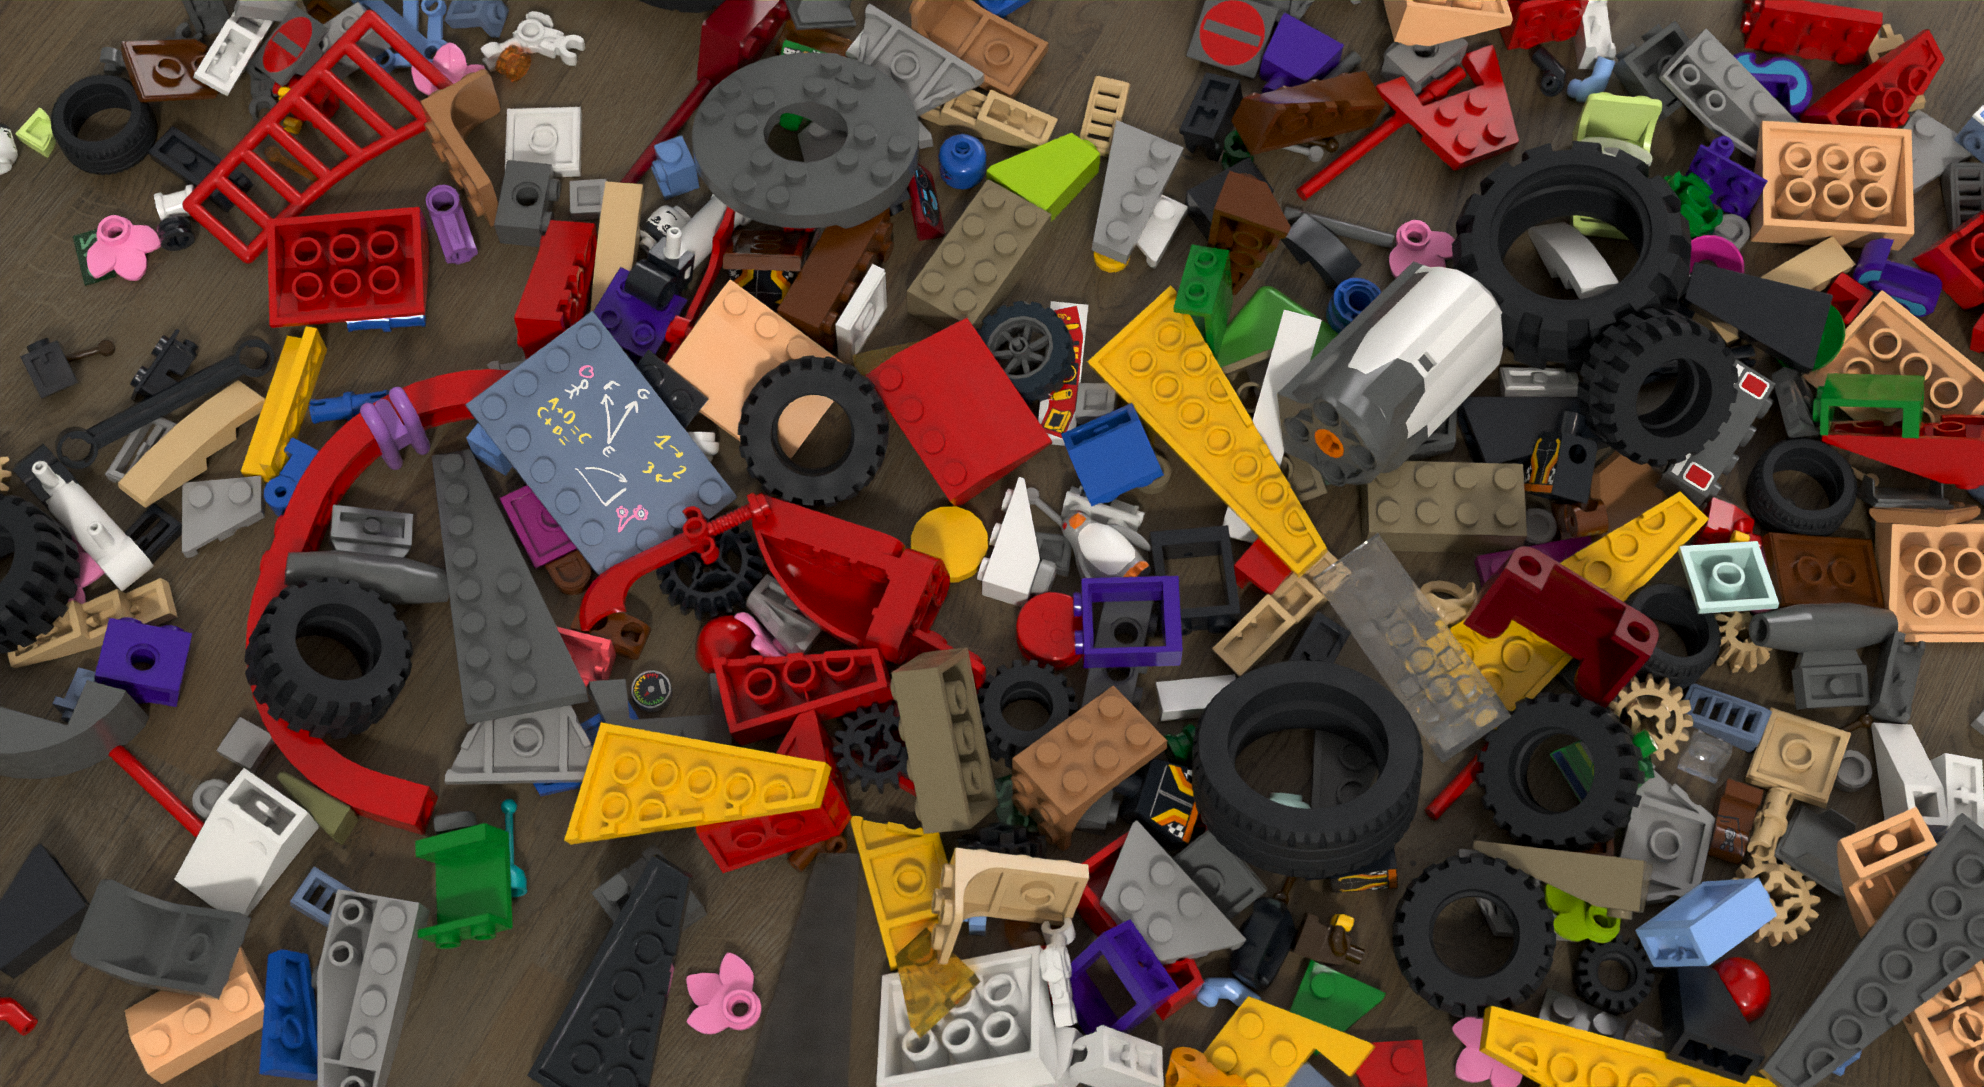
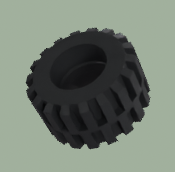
[977,659,1077,769]

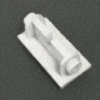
[1061,485,1145,532]

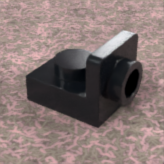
[20,338,79,399]

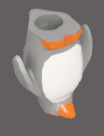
[1061,511,1151,578]

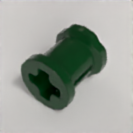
[1221,130,1254,170]

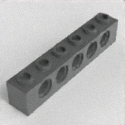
[1074,601,1159,836]

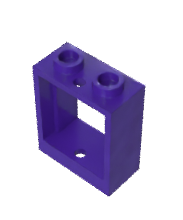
[1073,576,1183,668]
[1070,919,1179,1035]

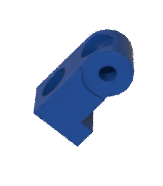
[264,437,319,517]

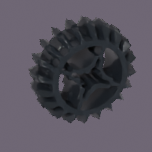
[656,516,764,621]

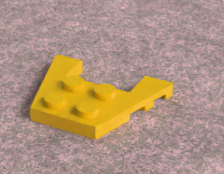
[1203,996,1375,1087]

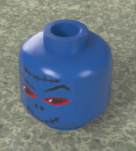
[938,134,987,190]

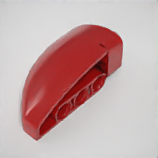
[752,494,950,665]

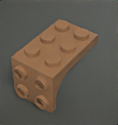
[909,0,1049,99]
[420,69,501,227]
[1011,685,1167,851]

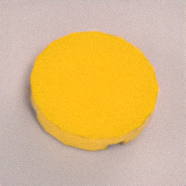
[911,506,988,583]

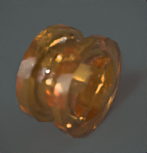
[495,45,532,82]

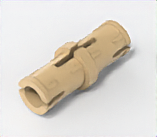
[1747,787,1793,861]

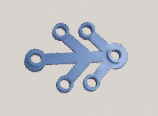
[351,0,447,73]

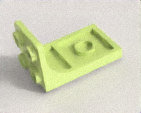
[1570,92,1662,240]

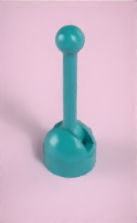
[501,799,527,898]

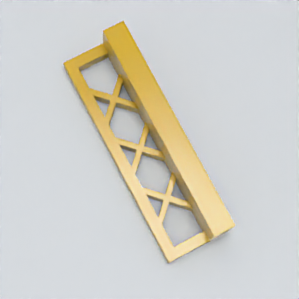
[241,326,327,482]

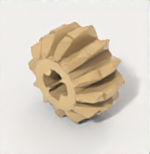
[1714,610,1773,673]

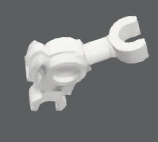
[480,11,585,72]
[1039,917,1078,1028]

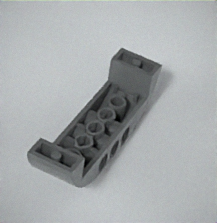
[0,680,149,779]

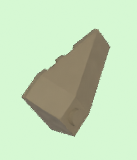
[1221,348,1328,503]
[1473,840,1653,920]

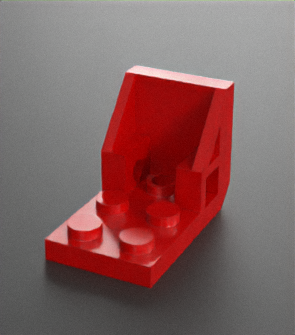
[695,709,852,873]

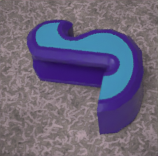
[1734,52,1812,121]
[1853,238,1943,317]

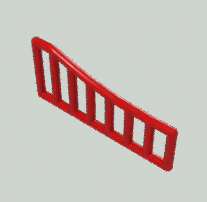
[182,10,454,264]

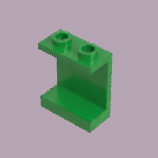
[1173,244,1233,361]
[1813,373,1925,438]
[415,823,513,949]

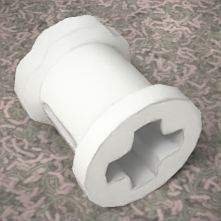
[154,184,195,221]

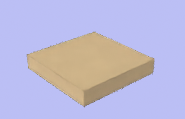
[1745,707,1851,809]

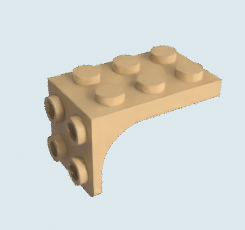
[931,848,1089,965]

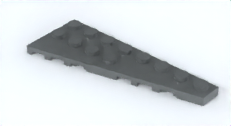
[432,449,589,725]
[1759,813,1984,1087]

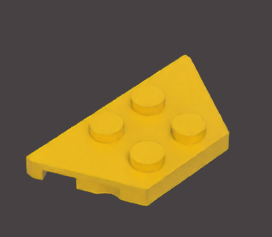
[850,816,948,971]

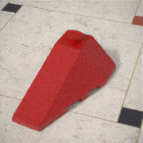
[1799,29,1945,129]
[1822,414,1984,490]

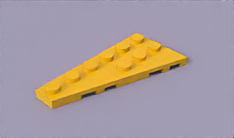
[564,722,831,845]

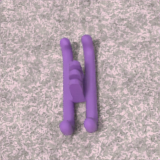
[360,387,430,470]

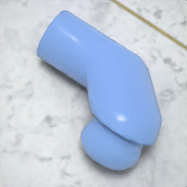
[1567,56,1615,102]
[1196,977,1262,1007]

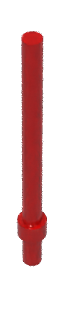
[1296,66,1466,201]

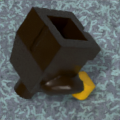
[1290,913,1365,965]

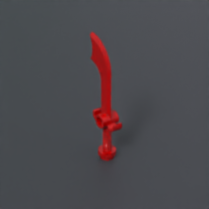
[664,206,735,364]
[579,492,773,631]

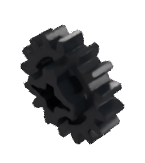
[833,703,910,794]
[957,822,1047,859]

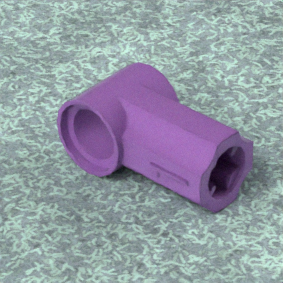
[426,185,478,265]

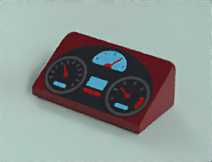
[906,163,945,241]

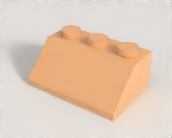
[125,946,265,1084]

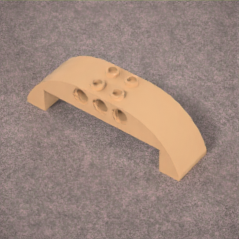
[1837,807,1984,1087]

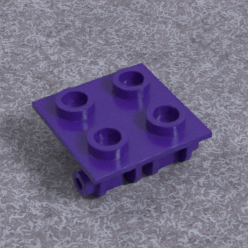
[1685,136,1768,221]
[593,267,688,364]

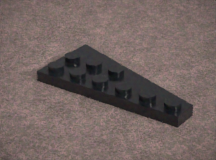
[527,854,693,1087]

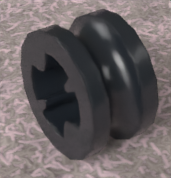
[157,216,195,251]

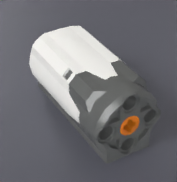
[1277,261,1503,487]

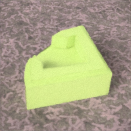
[15,107,56,158]

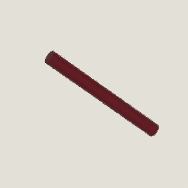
[619,77,714,184]

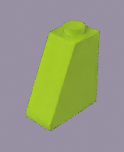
[986,133,1100,222]

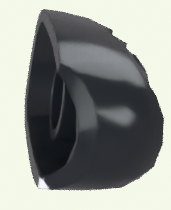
[1229,897,1298,992]

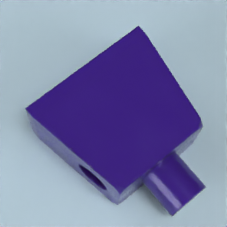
[1259,13,1344,93]

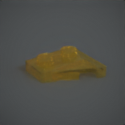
[895,928,981,1038]

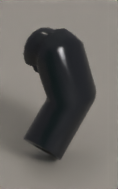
[1531,47,1566,97]

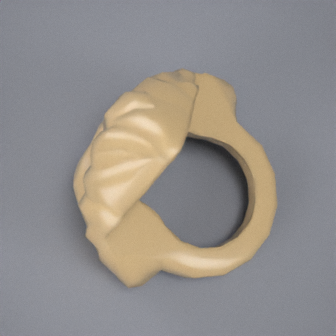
[1419,580,1478,631]

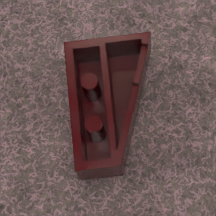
[696,0,791,87]

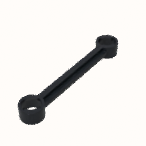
[55,336,275,469]

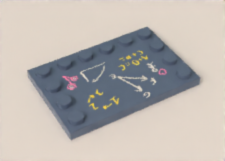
[465,311,737,576]

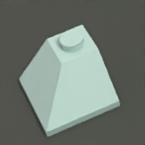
[1678,541,1779,614]

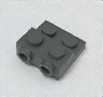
[1612,21,1690,122]

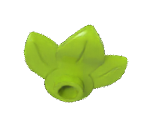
[1544,884,1620,943]

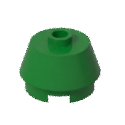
[1664,171,1723,240]

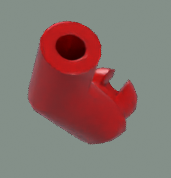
[0,997,38,1036]

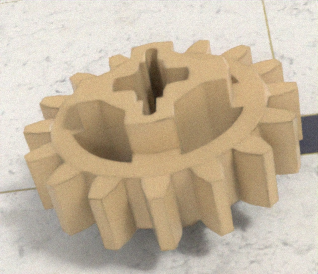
[1608,673,1693,761]
[1731,856,1820,947]

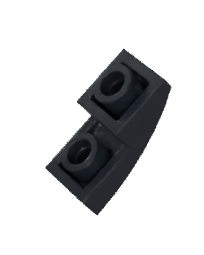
[1281,214,1362,290]

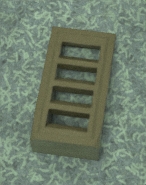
[276,771,359,845]

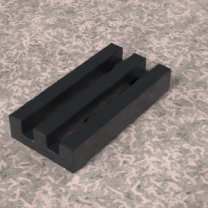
[125,503,182,587]

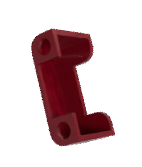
[1463,546,1659,708]

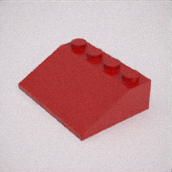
[267,207,429,328]
[865,318,1053,507]

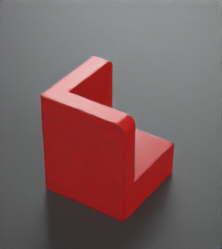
[1827,272,1874,329]
[1234,538,1293,595]

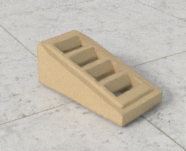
[1079,76,1130,158]

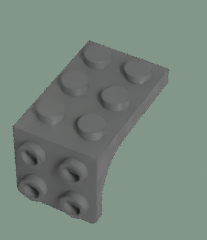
[71,879,251,999]

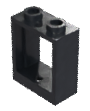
[1148,525,1241,637]

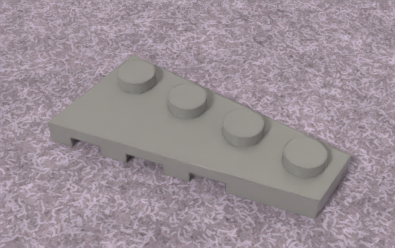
[1091,120,1184,265]

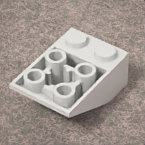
[174,768,319,917]

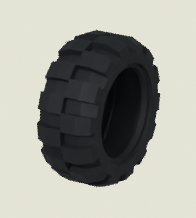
[1452,141,1692,373]

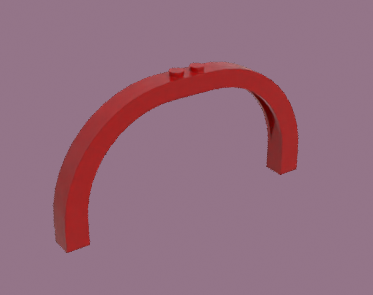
[246,369,512,835]

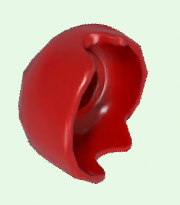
[695,615,758,674]
[1711,957,1771,1024]

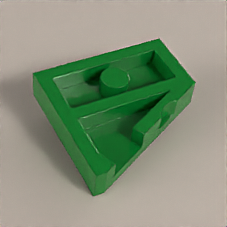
[1289,960,1386,1056]

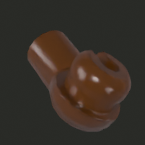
[786,834,848,873]

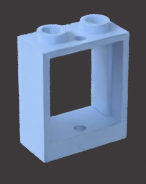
[1635,878,1777,967]

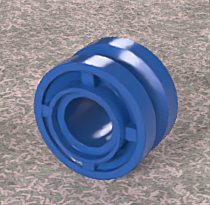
[1326,278,1381,334]

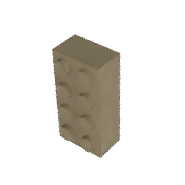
[907,179,1051,331]
[1360,461,1527,553]
[890,647,999,834]

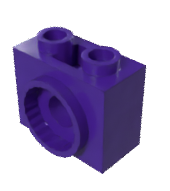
[94,617,192,707]

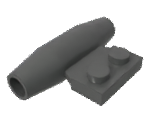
[284,505,449,605]
[1749,603,1898,710]

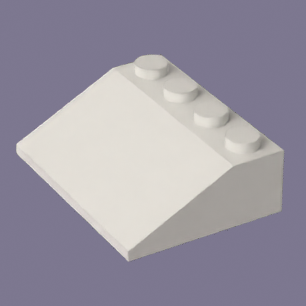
[876,945,1057,1087]

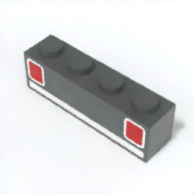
[1655,359,1776,508]

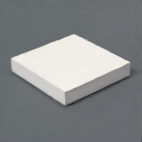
[505,107,582,177]
[835,264,887,364]

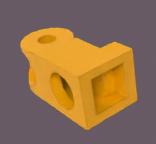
[1164,1047,1247,1087]

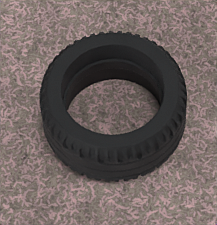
[50,74,157,175]
[1746,437,1857,536]
[1624,583,1721,690]

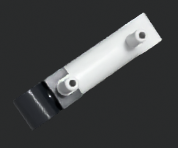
[624,194,752,311]
[11,443,154,591]

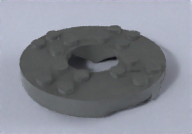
[692,53,920,229]

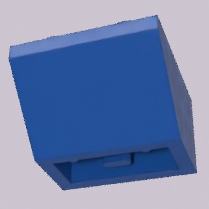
[1061,403,1164,507]

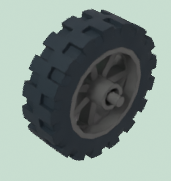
[976,301,1075,405]

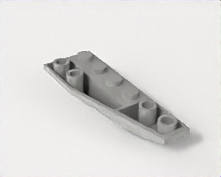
[1659,29,1799,160]
[317,889,430,1087]

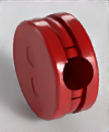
[1016,592,1083,671]

